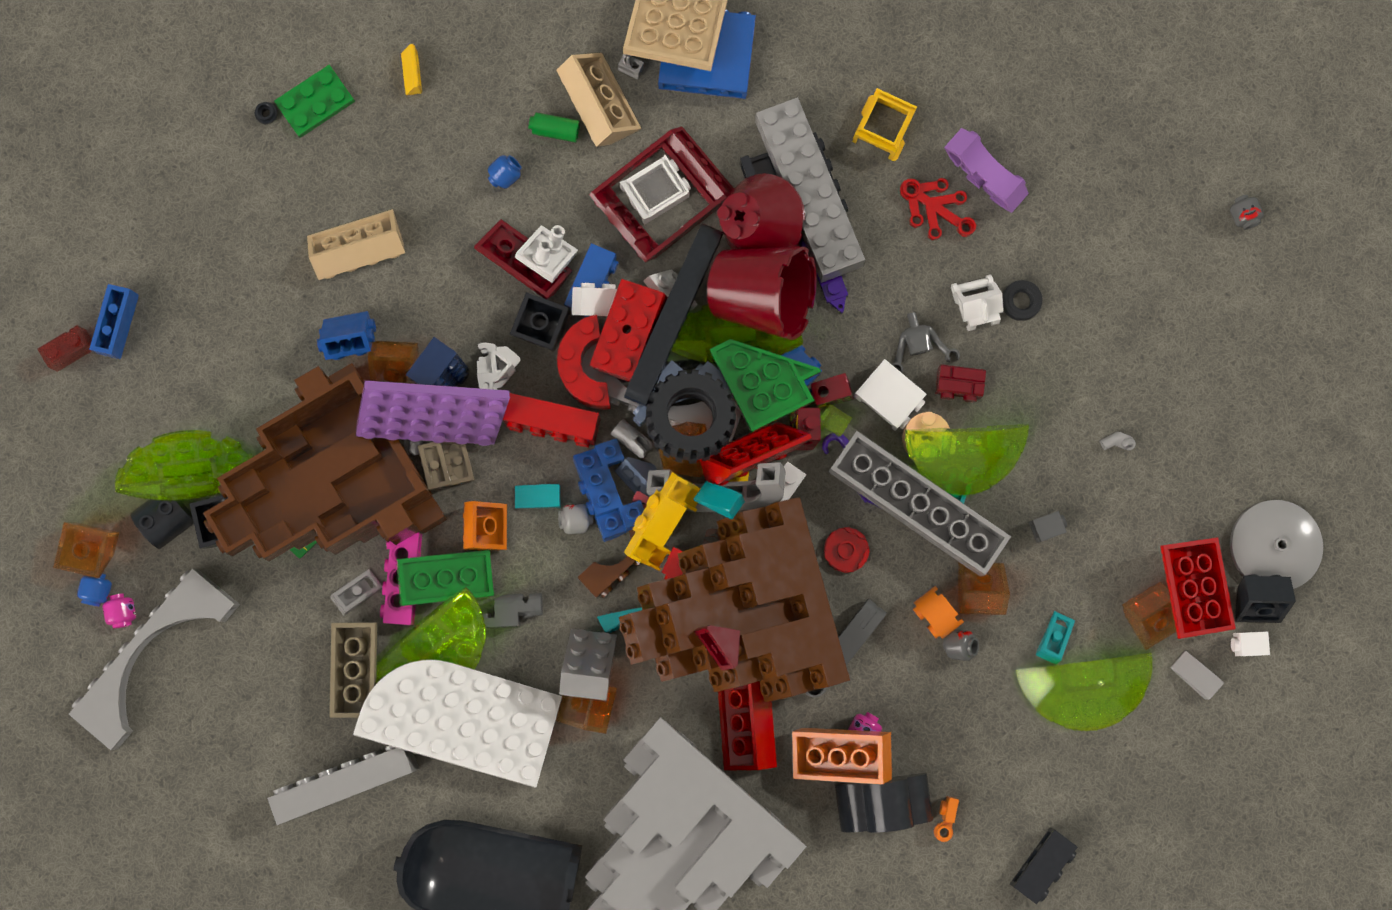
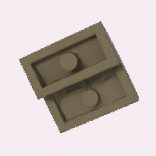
[418,442,475,490]

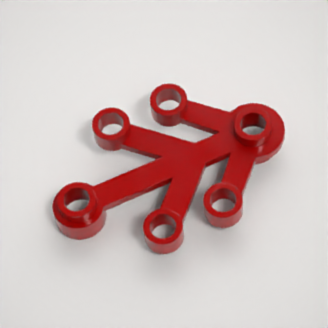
[900,178,976,240]

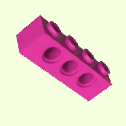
[380,532,422,625]

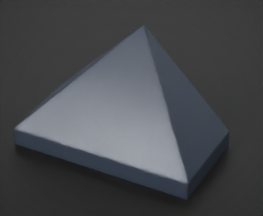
[615,457,657,497]

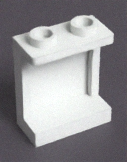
[853,359,926,431]

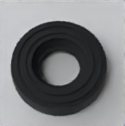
[1002,280,1043,321]

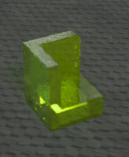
[821,403,852,437]

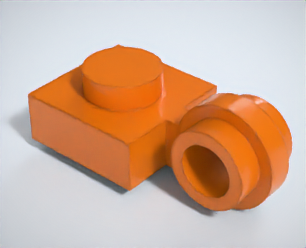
[934,796,959,842]

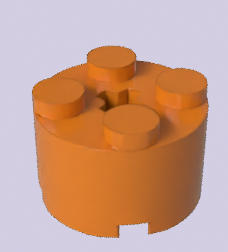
[913,586,964,639]

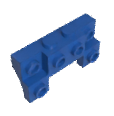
[573,438,644,542]

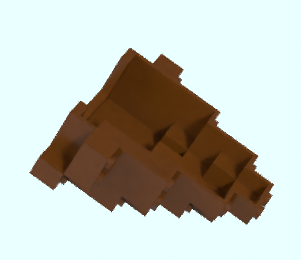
[203,363,447,561]
[619,497,850,702]

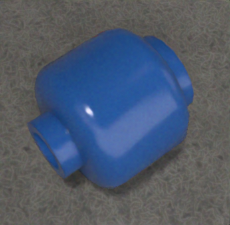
[488,155,521,189]
[77,571,112,607]

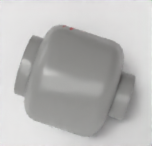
[558,504,593,534]

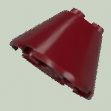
[717,174,805,249]

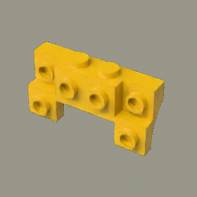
[624,472,701,571]

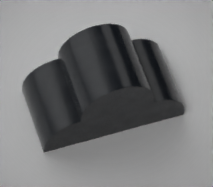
[834,773,933,833]

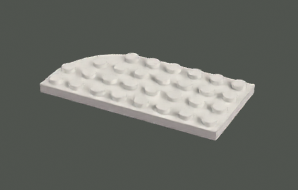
[353,660,562,788]

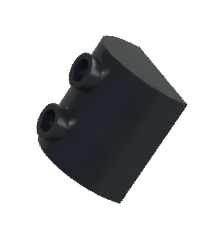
[510,292,569,351]
[130,485,194,549]
[190,495,228,549]

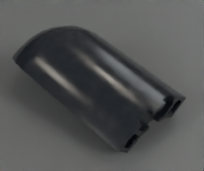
[393,820,583,910]

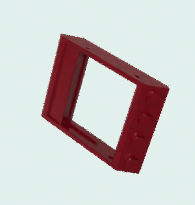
[589,126,734,263]

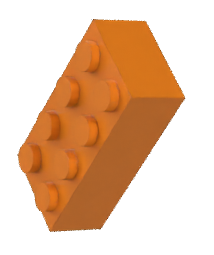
[792,728,892,784]

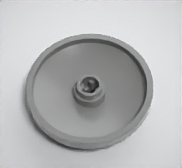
[1230,500,1323,589]

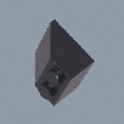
[1235,574,1296,623]

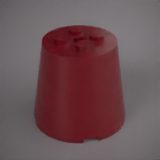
[707,246,816,340]

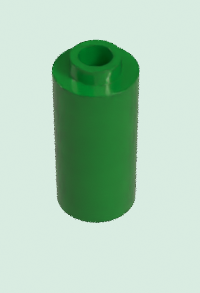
[528,112,580,143]

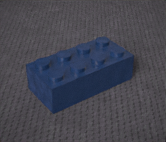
[406,337,469,387]

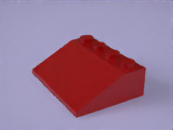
[700,422,812,486]
[1160,537,1236,639]

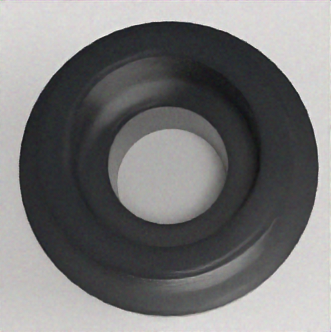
[254,102,278,124]

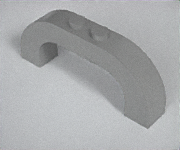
[646,462,786,512]

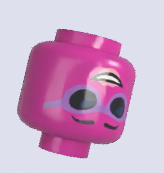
[102,593,136,629]
[848,712,882,731]

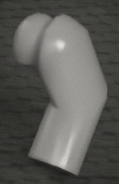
[1099,432,1136,450]

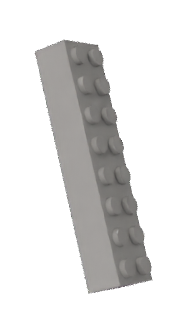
[755,97,865,283]
[828,431,1011,576]

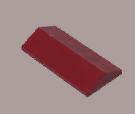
[474,219,573,300]

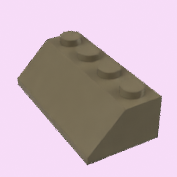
[330,623,377,718]

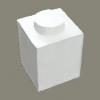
[1231,632,1270,656]

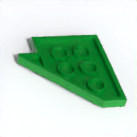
[709,339,821,433]

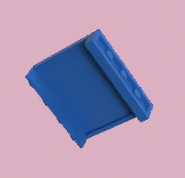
[658,10,756,99]

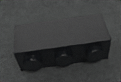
[1010,827,1078,905]

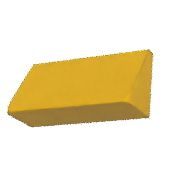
[401,44,422,95]

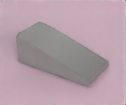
[331,569,382,616]
[1170,651,1224,700]

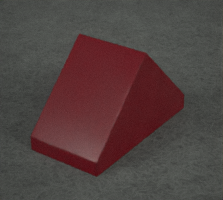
[694,625,740,671]

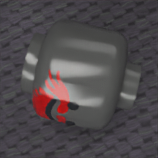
[1230,195,1264,230]
[943,630,979,661]

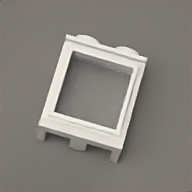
[620,155,691,225]

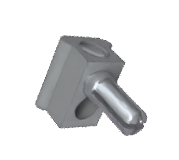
[618,54,645,79]

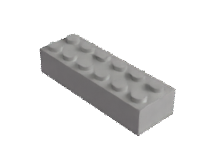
[267,746,419,825]

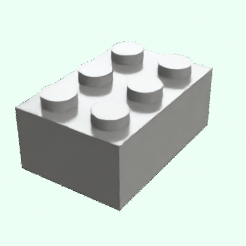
[559,629,617,701]

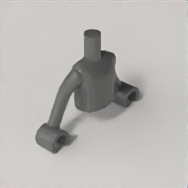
[892,312,960,373]

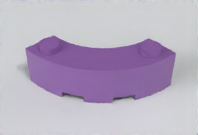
[944,128,1029,213]

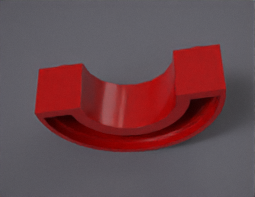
[557,315,611,410]

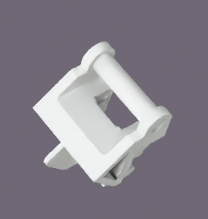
[951,274,1003,331]
[477,343,520,390]

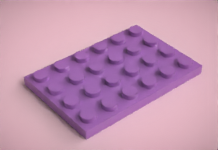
[356,381,510,446]

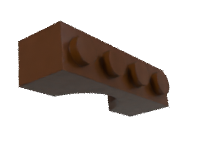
[577,529,641,598]

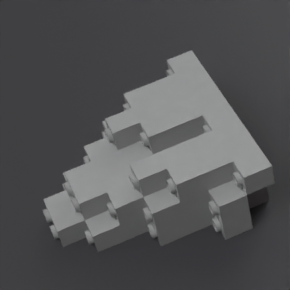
[585,717,807,910]

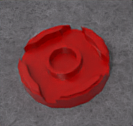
[823,527,870,573]

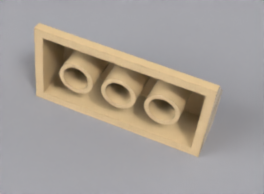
[557,53,641,147]
[307,209,405,280]

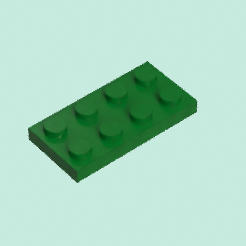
[396,550,494,606]

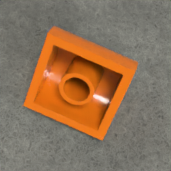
[463,501,507,550]

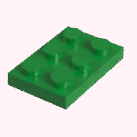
[274,64,355,138]

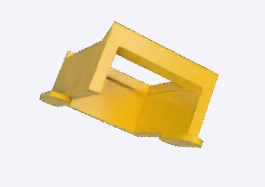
[852,88,917,161]

